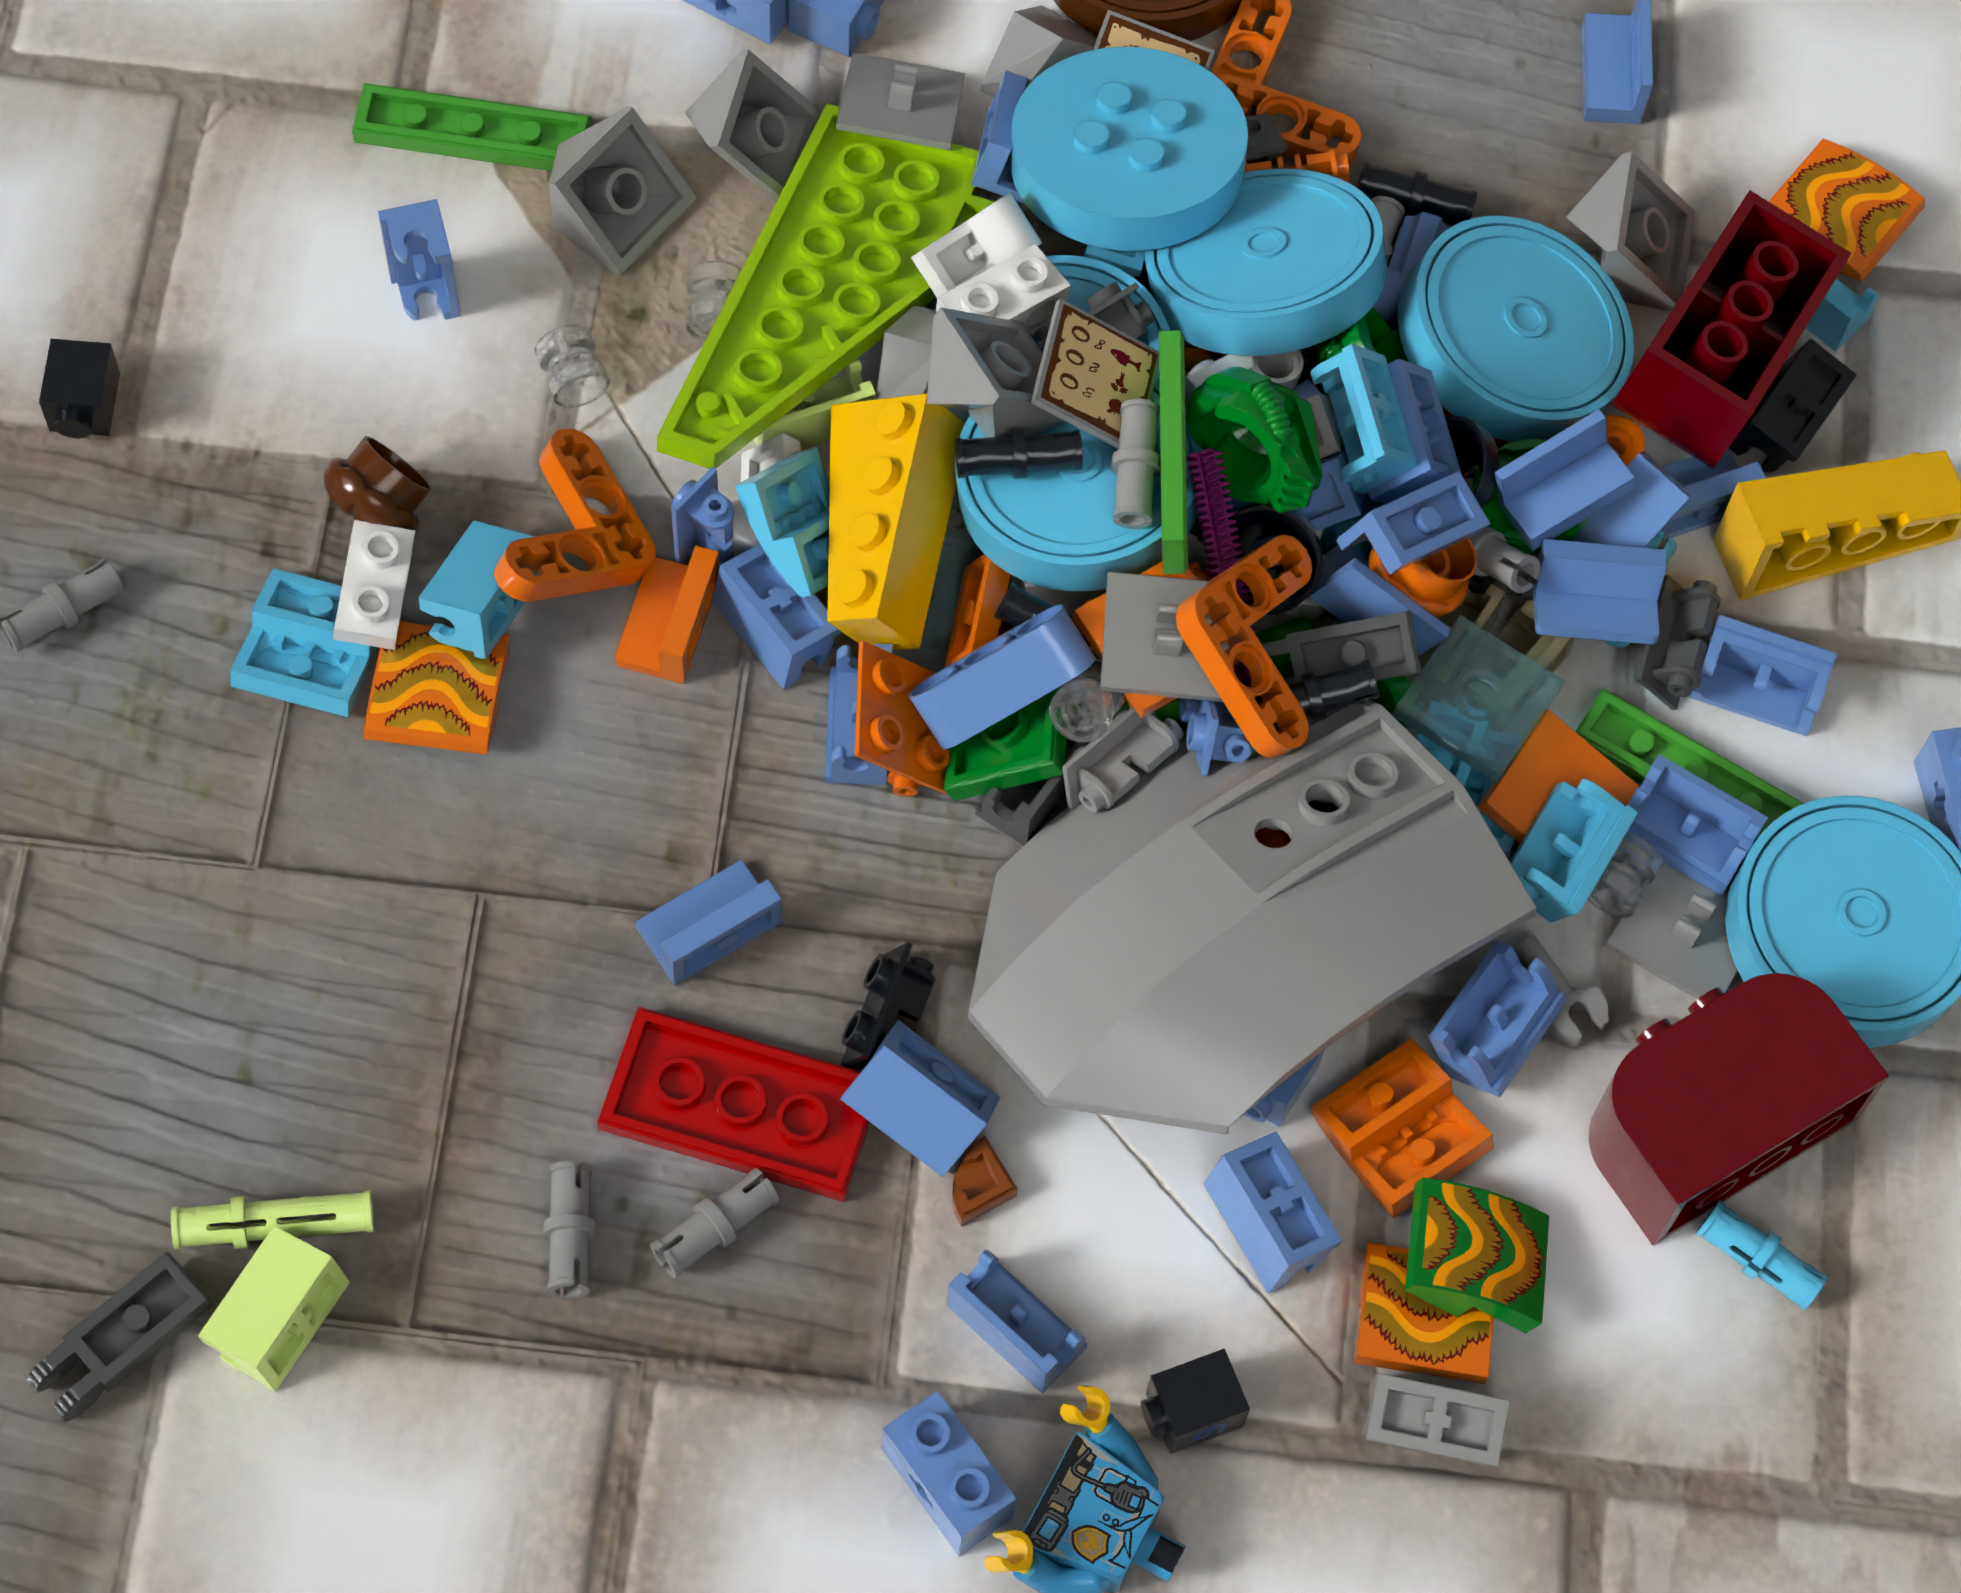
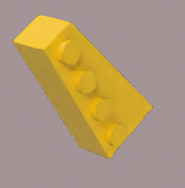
[827,393,965,650]
[1713,450,1961,601]

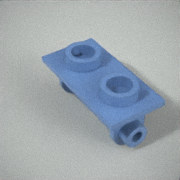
[671,466,736,566]
[1179,698,1254,776]

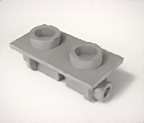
[1062,707,1183,813]

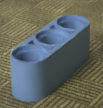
[908,604,1096,749]

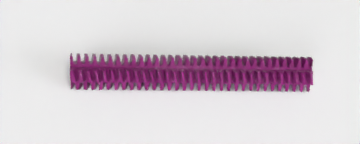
[1186,448,1259,687]

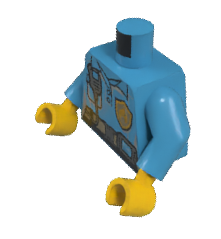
[984,1385,1186,1593]

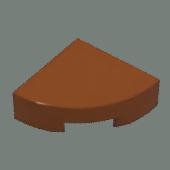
[952,1136,1018,1226]

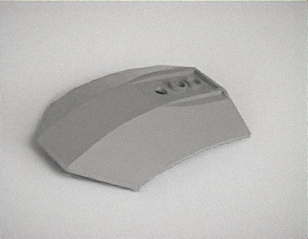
[968,700,1537,1135]

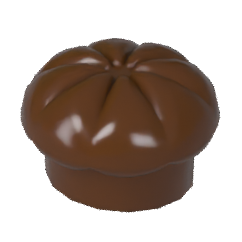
[324,435,431,530]

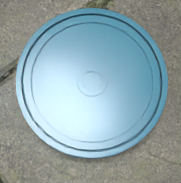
[1010,47,1248,251]
[1145,168,1387,356]
[1397,215,1634,442]
[955,380,1202,591]
[1725,795,1961,1048]

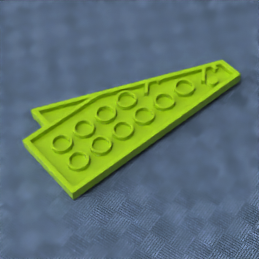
[657,103,1023,469]

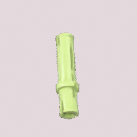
[171,1190,374,1249]

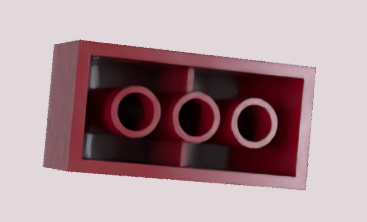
[1611,190,1852,469]
[1589,973,1889,1245]

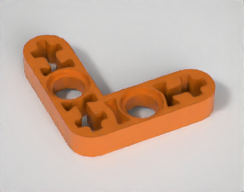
[1211,0,1362,167]
[494,428,656,602]
[1176,535,1312,758]

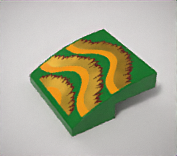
[1405,1178,1550,1334]

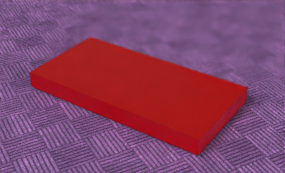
[597,1007,871,1202]

